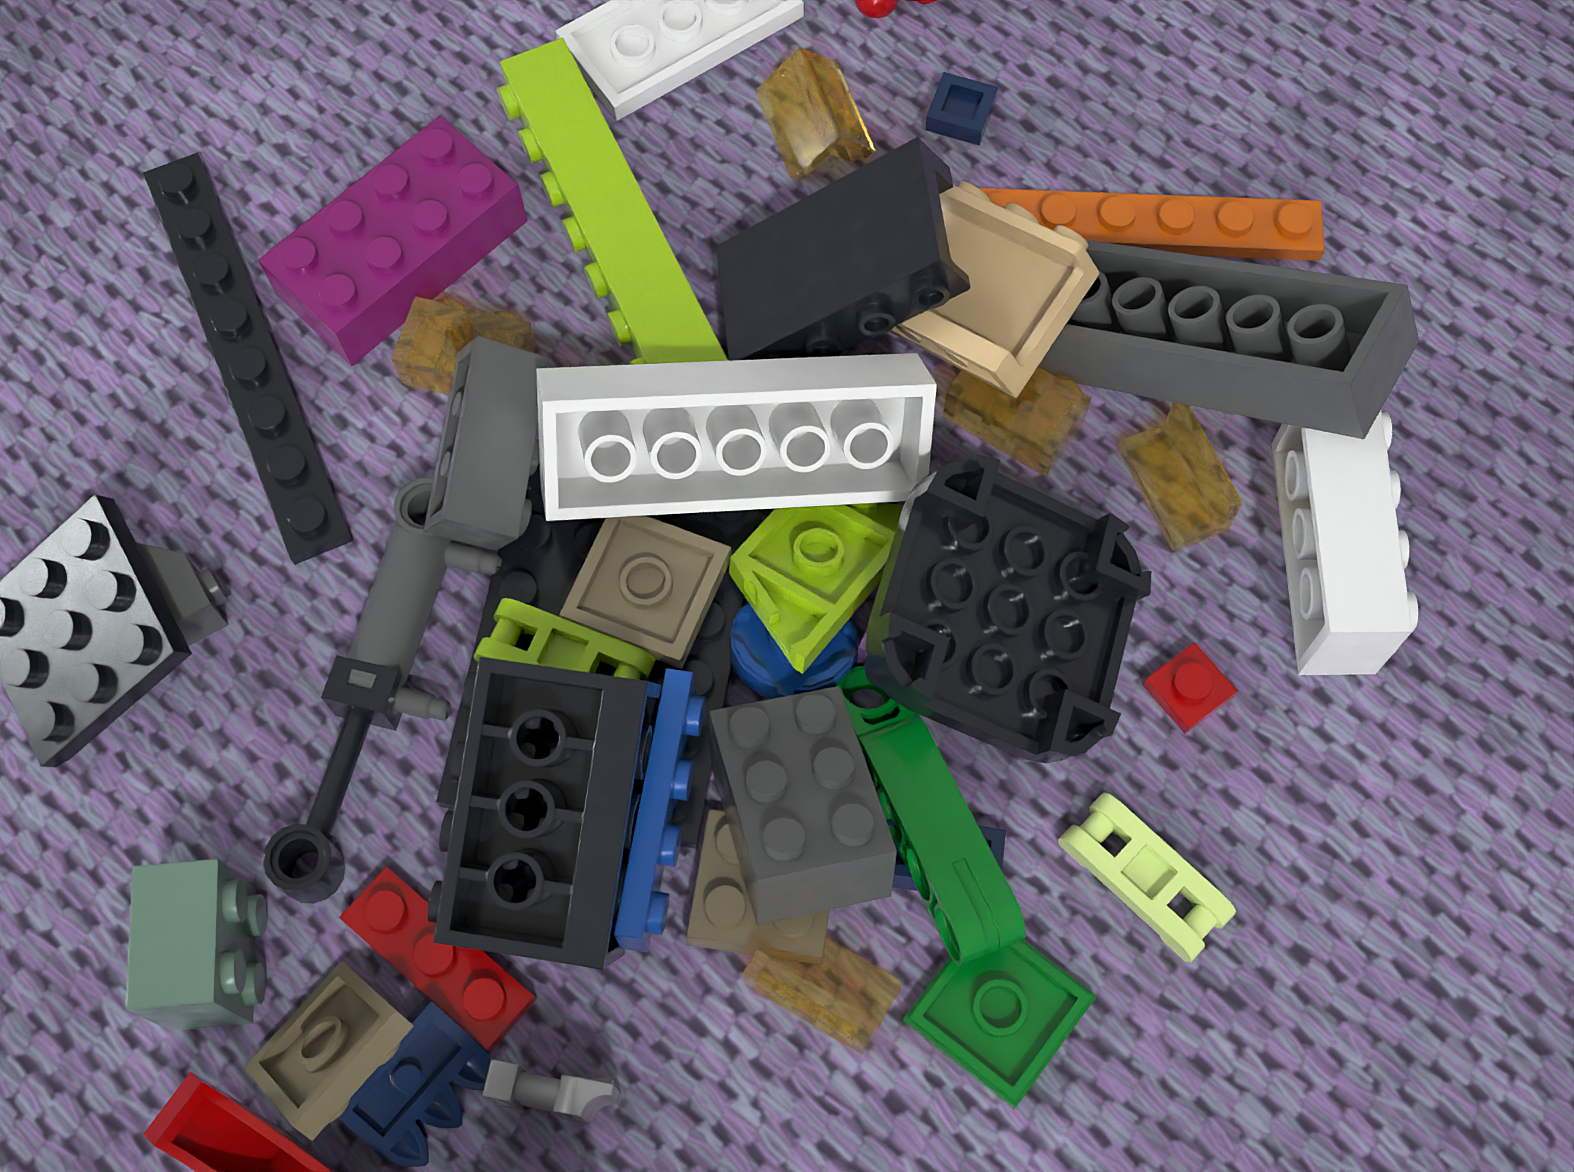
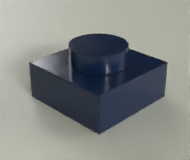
[925,72,998,146]

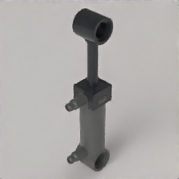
[262,477,501,904]

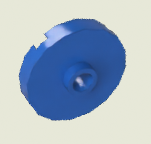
[730,602,858,699]

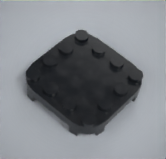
[864,454,1152,763]

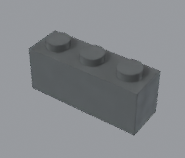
[423,336,550,551]

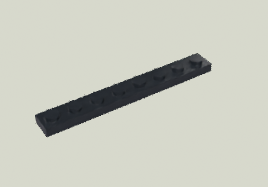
[143,152,353,565]

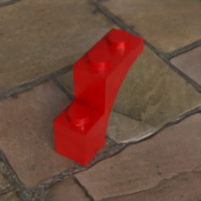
[143,1071,336,1172]

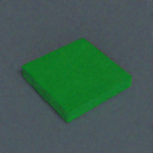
[903,940,1097,1110]

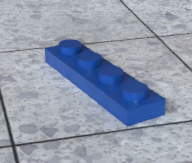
[614,668,706,953]

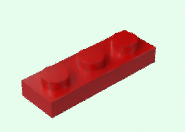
[339,866,537,1053]

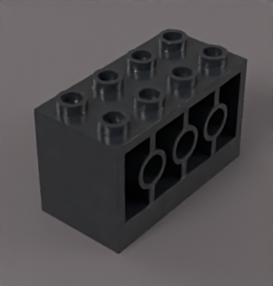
[427,657,663,970]

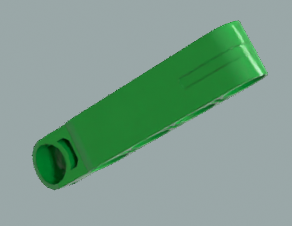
[836,666,1026,965]

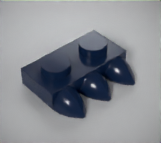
[338,996,491,1167]

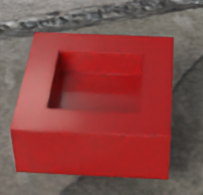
[1143,642,1238,734]

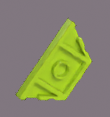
[729,502,904,674]

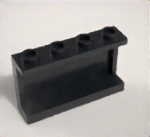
[716,137,971,361]

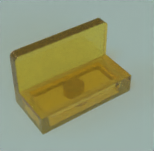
[756,47,875,179]
[1117,402,1242,553]
[743,937,902,1056]

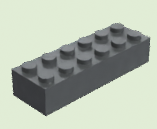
[1032,240,1419,439]

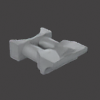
[482,1059,622,1125]

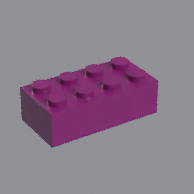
[258,116,528,367]

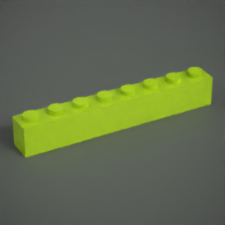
[497,37,728,365]

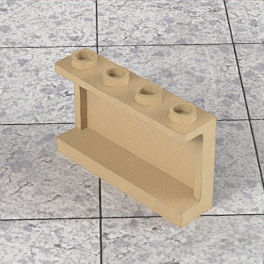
[889,181,1100,398]

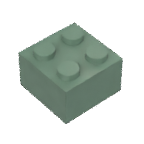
[125,859,267,1031]

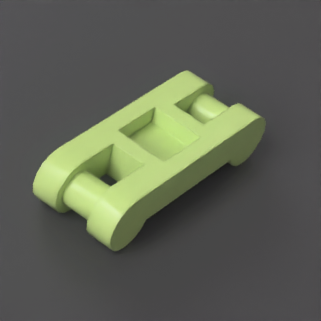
[1058,792,1236,963]

